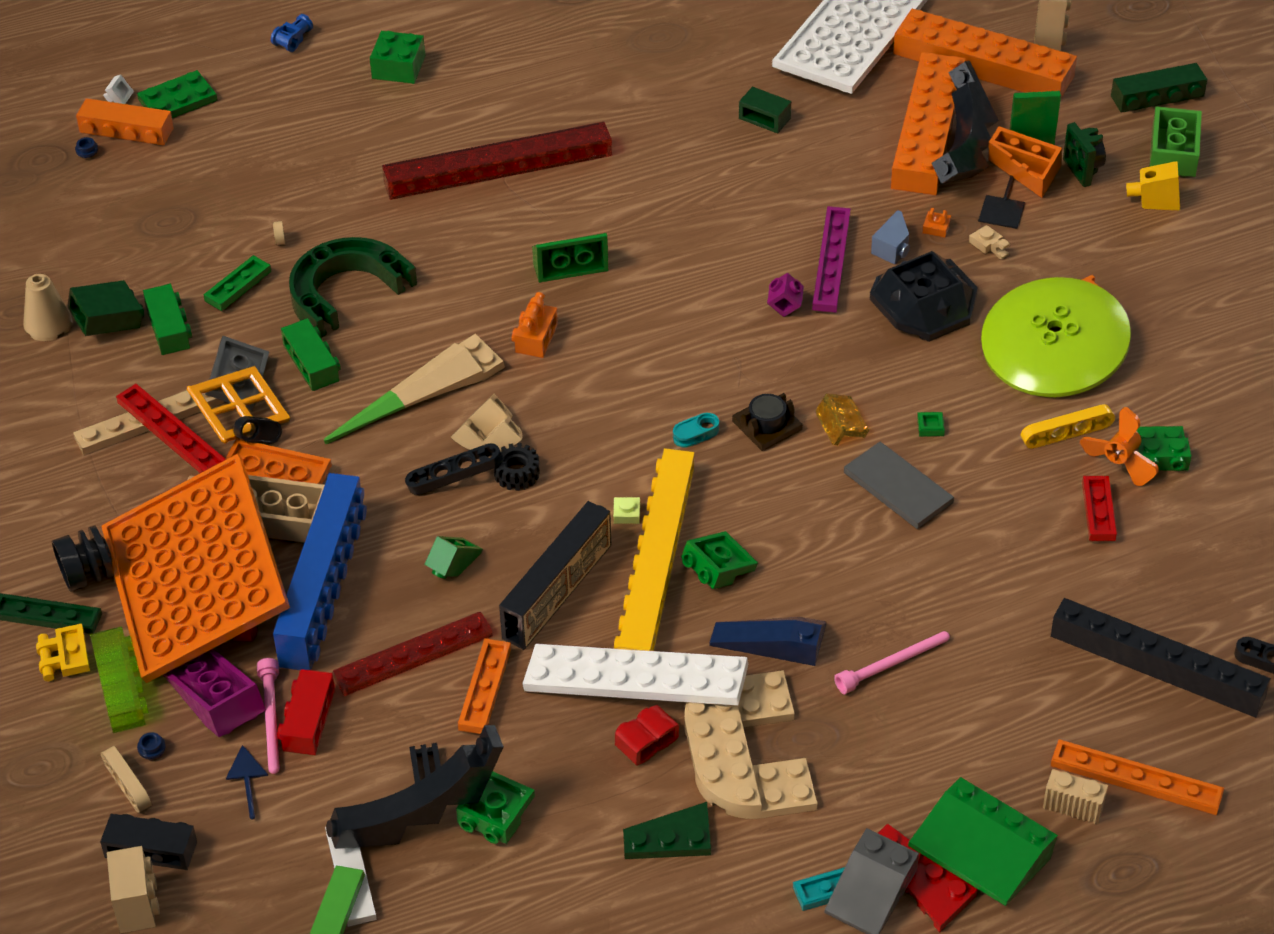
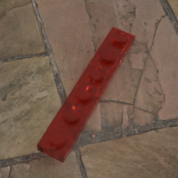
[333,611,493,696]

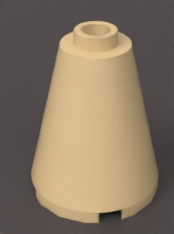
[23,274,72,341]

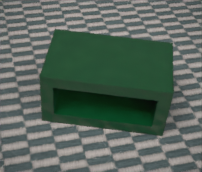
[739,86,792,134]

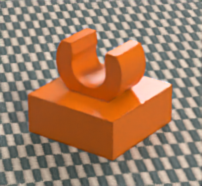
[922,208,951,238]

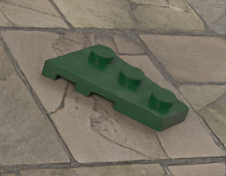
[623,802,711,859]

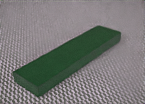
[0,593,102,634]

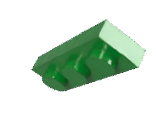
[203,255,272,311]

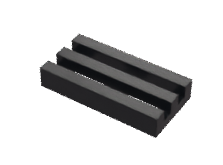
[409,743,441,783]

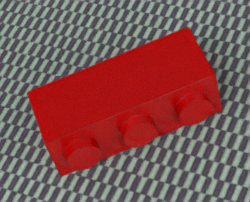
[277,669,335,755]

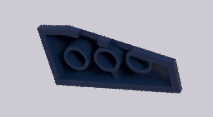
[709,617,826,666]

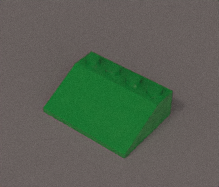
[908,777,1058,906]

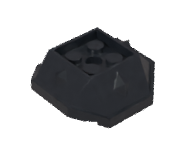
[870,251,978,342]

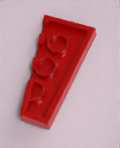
[878,824,978,933]

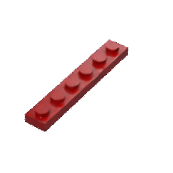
[116,384,226,473]

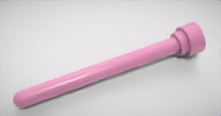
[835,631,950,695]
[257,658,280,774]

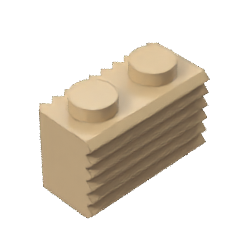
[1043,769,1108,824]

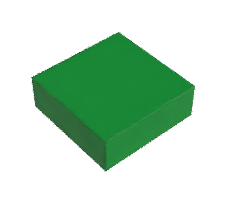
[917,412,945,437]

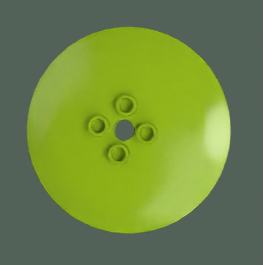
[981,277,1131,397]

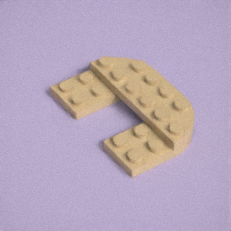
[684,670,817,819]

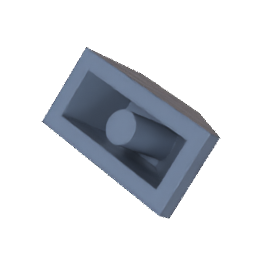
[871,210,910,265]

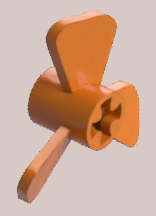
[1080,407,1159,486]

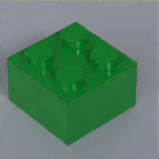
[370,31,426,84]

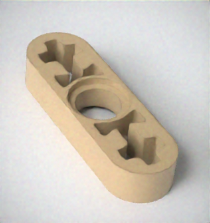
[101,746,152,813]

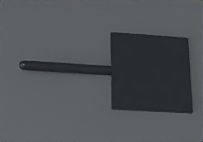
[978,175,1025,229]

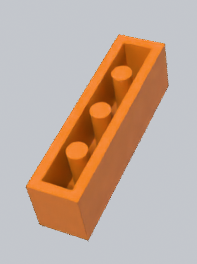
[76,98,174,146]

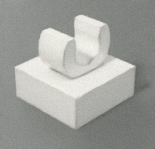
[103,74,134,104]

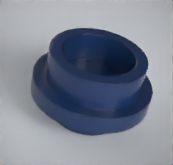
[75,137,98,158]
[137,732,166,759]

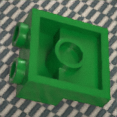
[1136,426,1191,471]
[681,531,758,589]
[456,771,535,844]

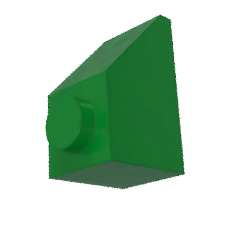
[424,536,483,579]

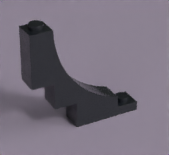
[932,61,999,184]
[326,725,504,849]

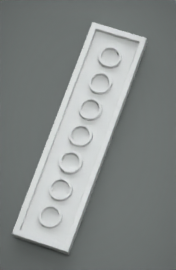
[523,644,749,706]

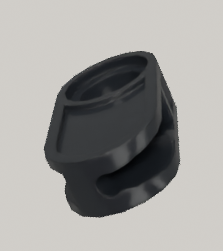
[233,416,282,444]

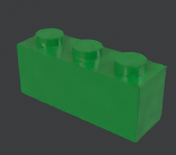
[143,283,193,355]
[281,318,341,391]

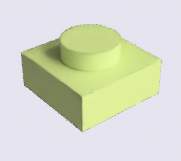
[613,497,640,524]

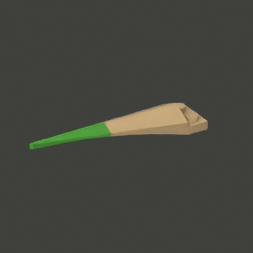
[324,334,505,444]

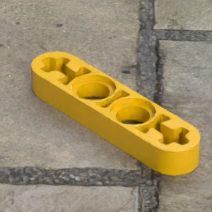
[1020,404,1115,449]

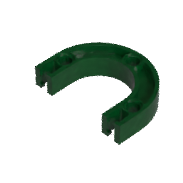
[289,237,417,338]

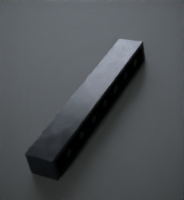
[1050,598,1271,718]

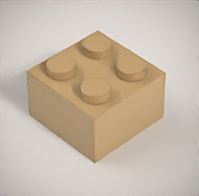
[107,846,160,933]

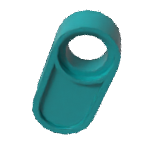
[673,412,719,448]

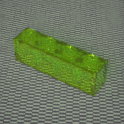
[90,626,149,733]

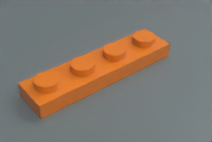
[458,638,511,734]

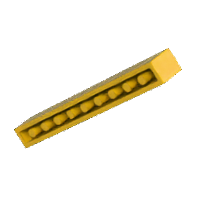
[614,448,694,651]

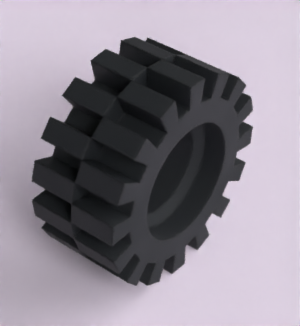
[494,443,540,491]

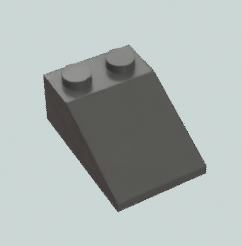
[824,828,919,934]

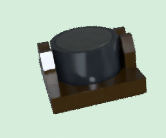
[732,393,803,451]

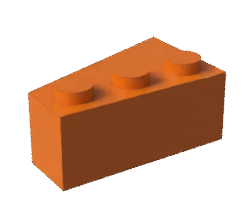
[989,126,1062,198]

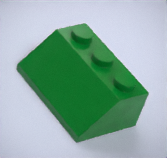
[532,233,609,283]

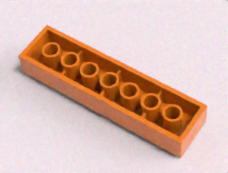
[893,8,1077,98]
[891,52,966,195]

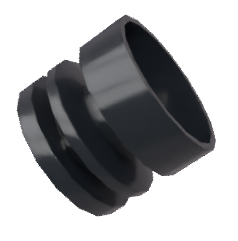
[51,525,114,592]

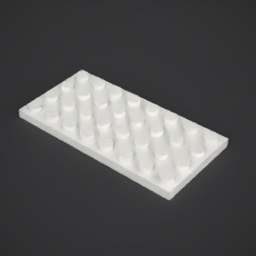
[772,0,928,94]

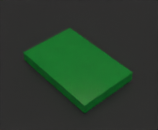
[1009,91,1061,145]

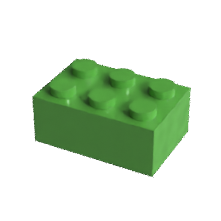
[1149,107,1202,177]

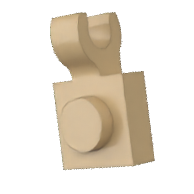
[969,225,1010,259]

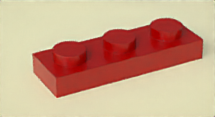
[1082,476,1117,541]

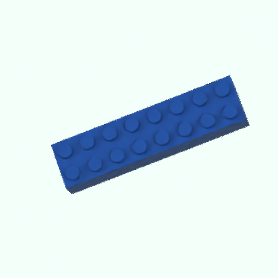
[273,473,367,670]

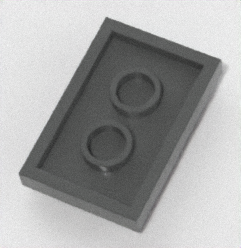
[205,336,269,411]

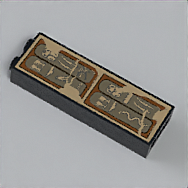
[499,501,611,650]

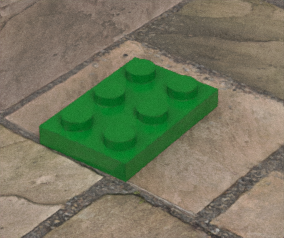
[137,70,218,118]

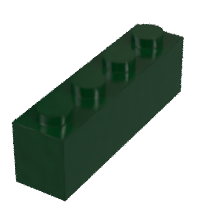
[1111,63,1208,113]

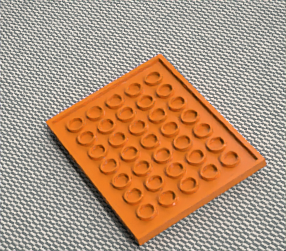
[101,454,290,683]

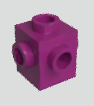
[767,273,804,317]

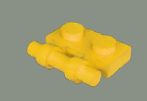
[36,624,90,682]

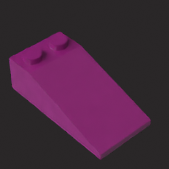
[163,649,266,737]

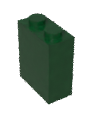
[67,280,144,336]

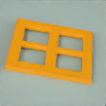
[187,366,290,444]

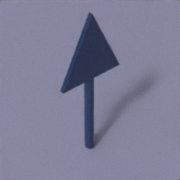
[226,745,268,820]

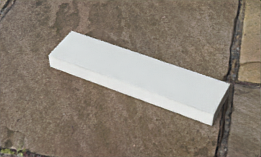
[325,827,377,927]

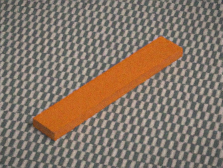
[1050,739,1224,815]

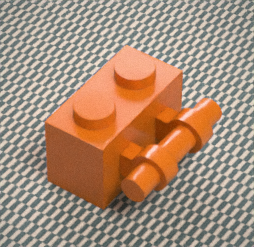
[512,292,558,358]

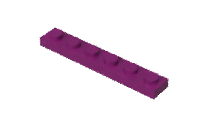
[812,206,851,313]

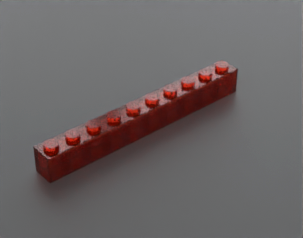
[382,122,612,200]

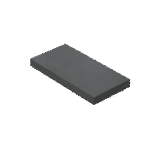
[844,441,954,529]

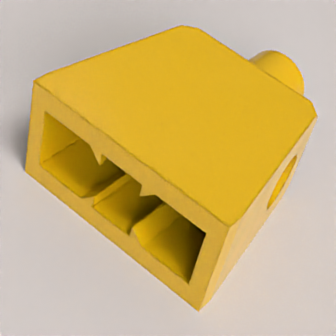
[1126,161,1180,211]

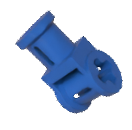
[271,14,313,52]

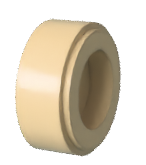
[273,221,285,245]

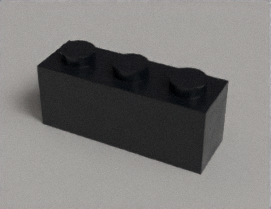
[100,814,197,870]

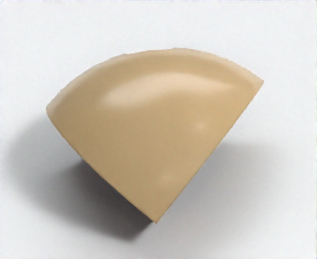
[451,394,523,451]

